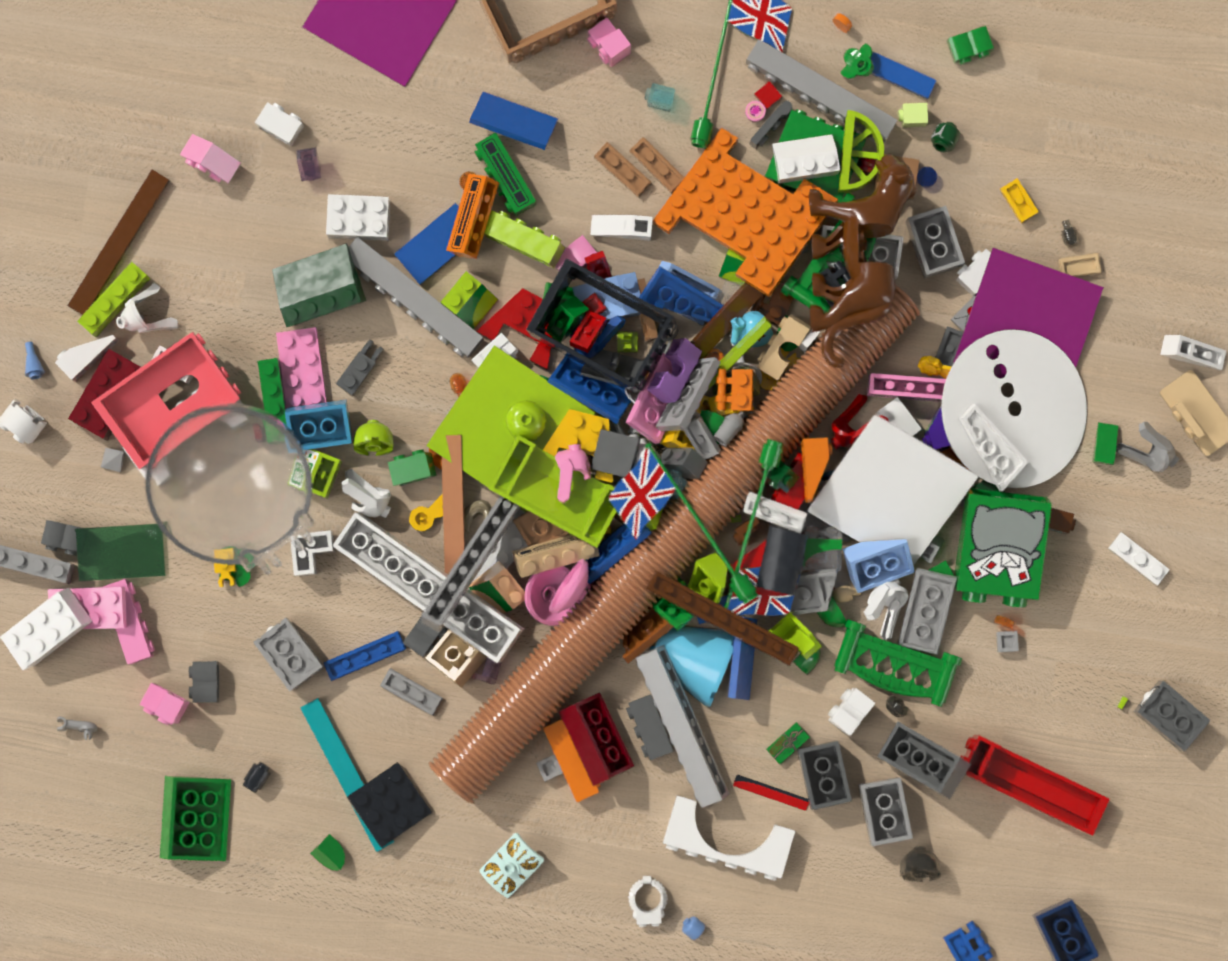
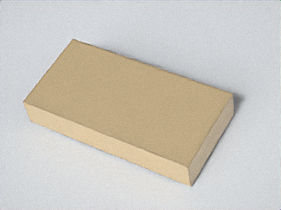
[1058,253,1102,277]

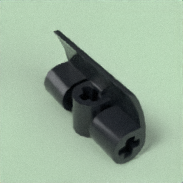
[756,527,809,596]

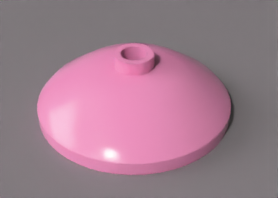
[549,559,588,614]
[525,566,580,626]

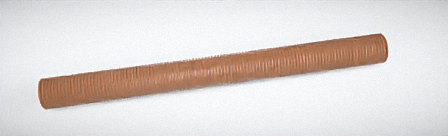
[428,284,920,804]

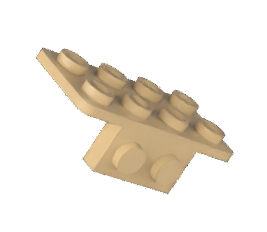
[1160,370,1228,456]

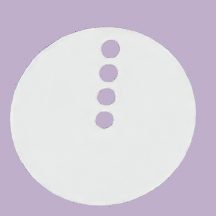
[942,330,1087,488]

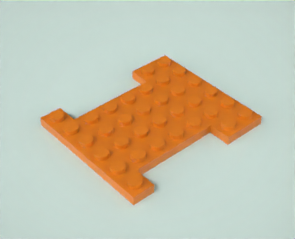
[652,128,838,297]

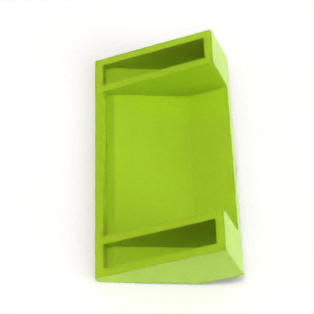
[489,435,616,548]

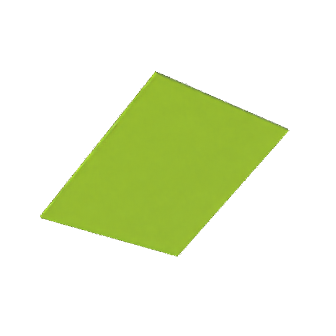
[426,345,595,512]

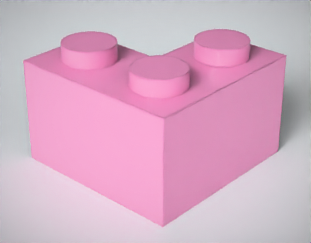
[587,17,631,67]
[180,134,241,183]
[140,683,190,725]

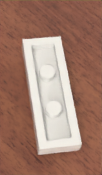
[743,492,807,533]
[1108,532,1170,586]

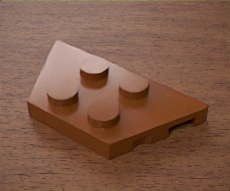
[623,607,673,664]

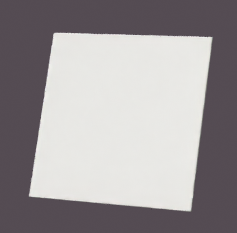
[807,414,978,566]

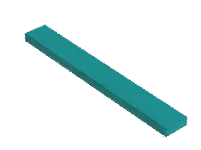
[300,698,395,852]

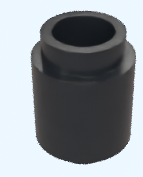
[242,761,271,793]

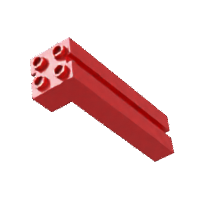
[960,735,1110,836]

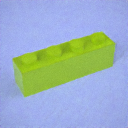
[484,211,565,269]
[77,262,151,337]

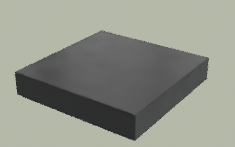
[590,429,641,477]

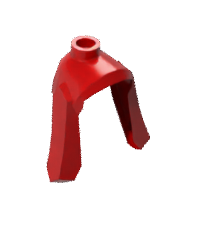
[830,394,889,450]

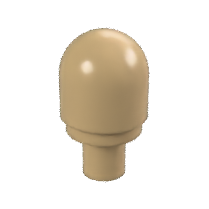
[832,585,861,603]

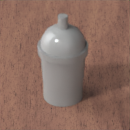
[713,411,744,446]

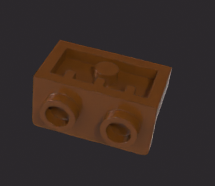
[732,516,760,546]

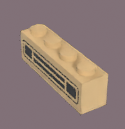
[512,534,599,578]

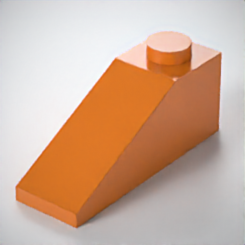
[801,438,832,503]

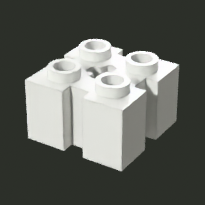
[828,688,875,736]

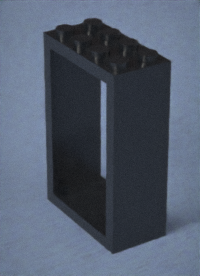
[526,258,677,394]

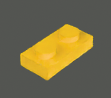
[999,178,1039,223]

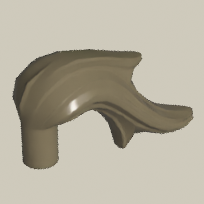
[464,500,491,533]

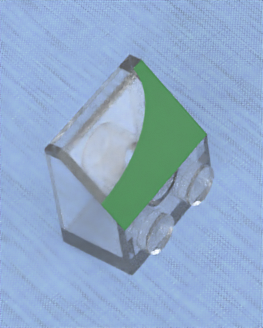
[801,526,842,571]

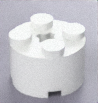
[0,399,47,444]

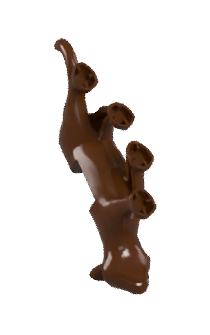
[809,153,917,368]

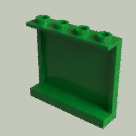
[765,109,866,202]

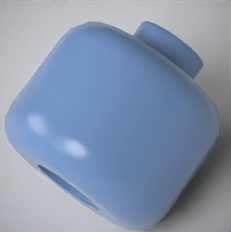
[682,916,705,940]

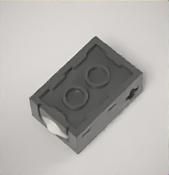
[1133,680,1211,752]

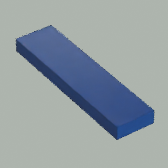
[871,52,936,100]
[323,631,406,681]

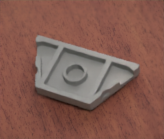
[787,568,838,615]

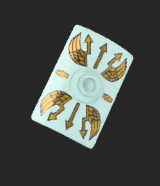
[480,833,544,898]

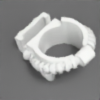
[628,876,668,927]

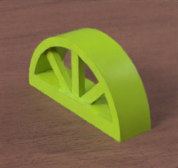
[838,110,884,193]

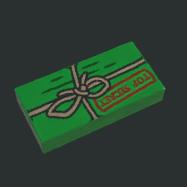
[766,722,810,765]

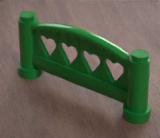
[781,192,877,313]
[834,619,963,707]

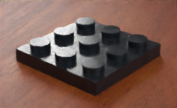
[346,762,432,848]

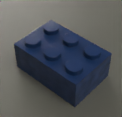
[1032,898,1099,961]

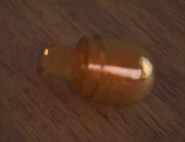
[449,373,467,398]

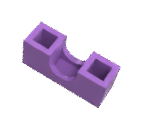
[647,338,702,403]

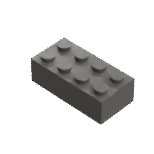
[877,722,971,799]

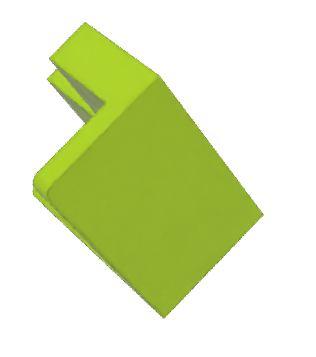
[769,612,821,660]

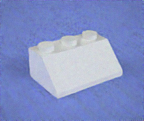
[772,134,840,184]

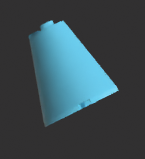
[649,626,734,708]

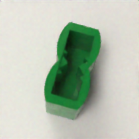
[947,26,994,65]

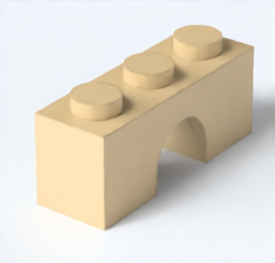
[757,314,811,380]

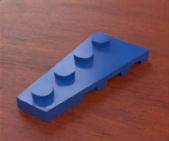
[639,266,724,322]

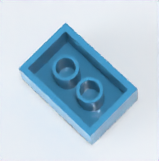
[285,399,353,452]

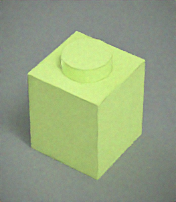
[898,103,928,127]

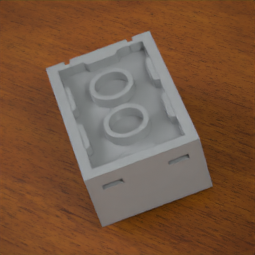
[253,618,325,691]

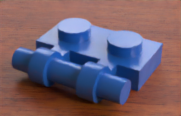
[943,920,993,961]

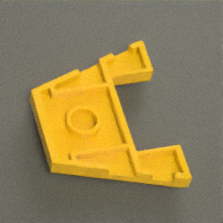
[543,409,613,483]

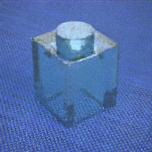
[644,83,676,112]

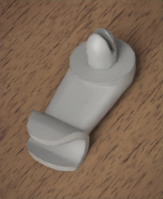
[57,716,97,740]

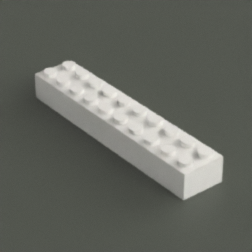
[333,512,524,663]

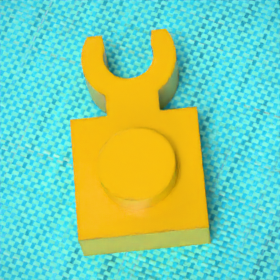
[212,551,236,587]

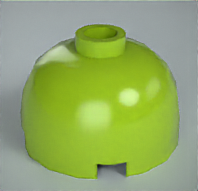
[506,400,547,441]
[353,420,394,456]

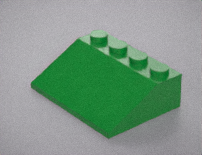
[159,776,231,861]

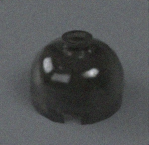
[900,847,941,882]

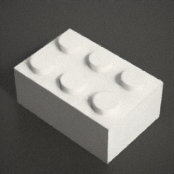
[326,194,390,241]

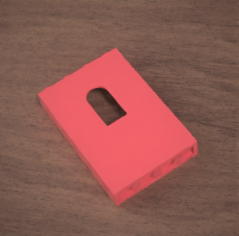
[91,332,241,469]

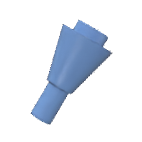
[25,342,45,380]

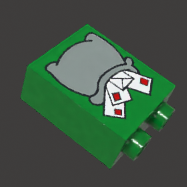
[954,488,1052,607]

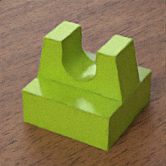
[617,331,638,353]

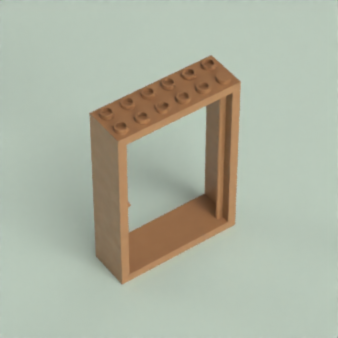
[479,0,617,63]

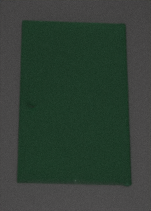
[75,523,165,581]

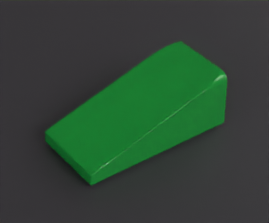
[1092,422,1118,465]
[653,598,693,631]

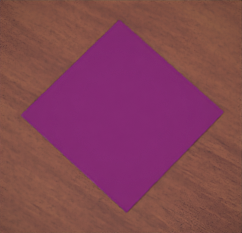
[302,0,457,87]
[953,248,1104,379]

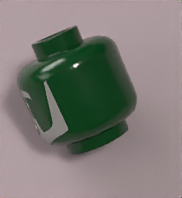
[931,122,960,153]

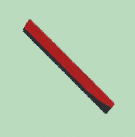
[733,775,809,811]

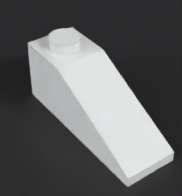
[55,335,119,382]
[1161,335,1226,370]

